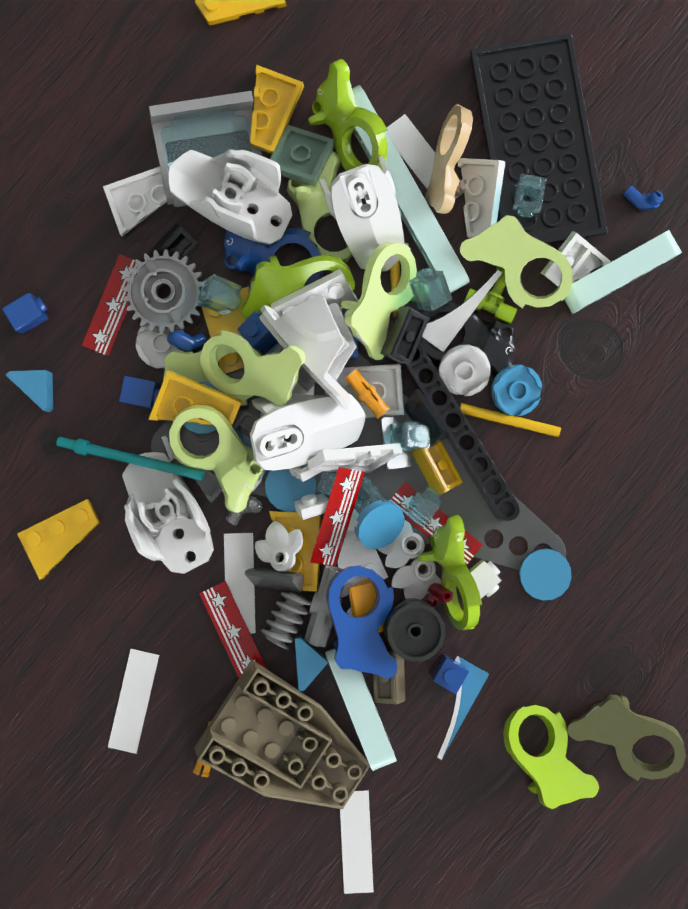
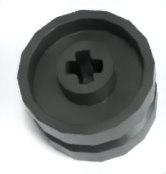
[383,598,445,662]

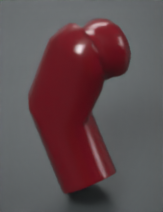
[425,583,453,606]

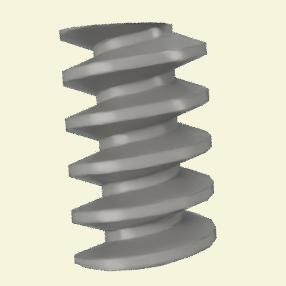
[261,591,312,650]

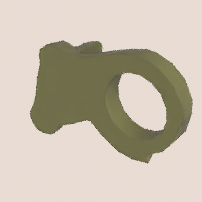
[568,694,686,781]

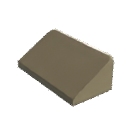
[373,650,405,704]

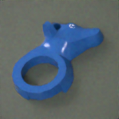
[224,228,324,287]
[326,565,398,679]

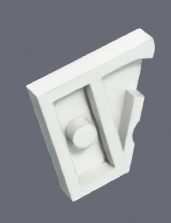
[541,231,611,287]

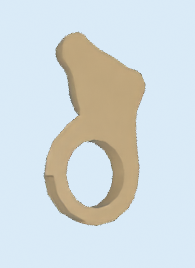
[425,104,473,214]

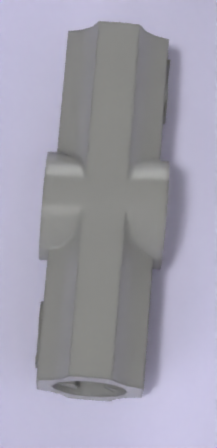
[304,565,344,647]

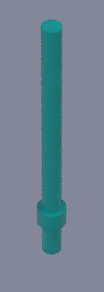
[56,436,205,481]

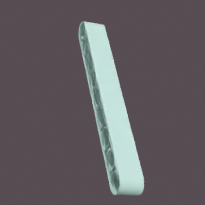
[352,85,470,295]

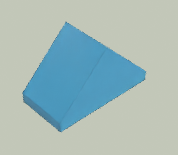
[6,370,53,412]
[295,635,328,691]

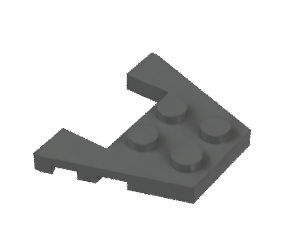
[166,410,261,503]

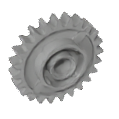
[122,249,207,334]

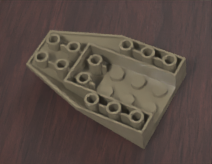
[194,659,370,809]

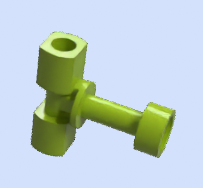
[464,266,517,324]

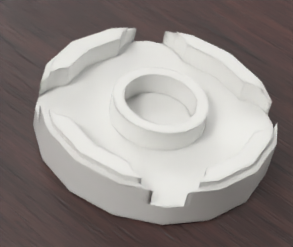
[136,323,185,369]
[439,345,490,396]

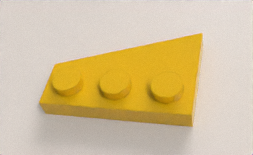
[17,499,100,580]

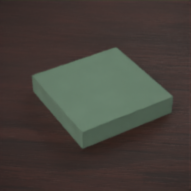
[270,125,335,186]

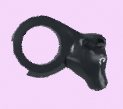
[420,302,515,378]

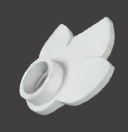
[378,520,425,568]
[255,521,303,572]
[391,557,441,600]

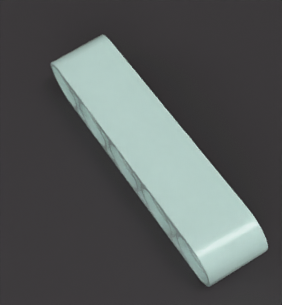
[564,231,682,314]
[325,648,397,771]

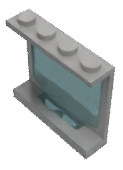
[149,91,262,207]

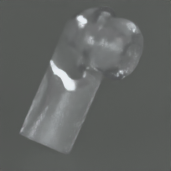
[225,496,262,526]

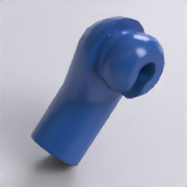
[623,186,663,210]
[167,330,207,352]

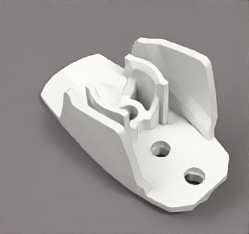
[168,149,292,245]
[319,156,405,272]
[259,295,356,410]
[250,394,366,471]
[122,452,214,574]

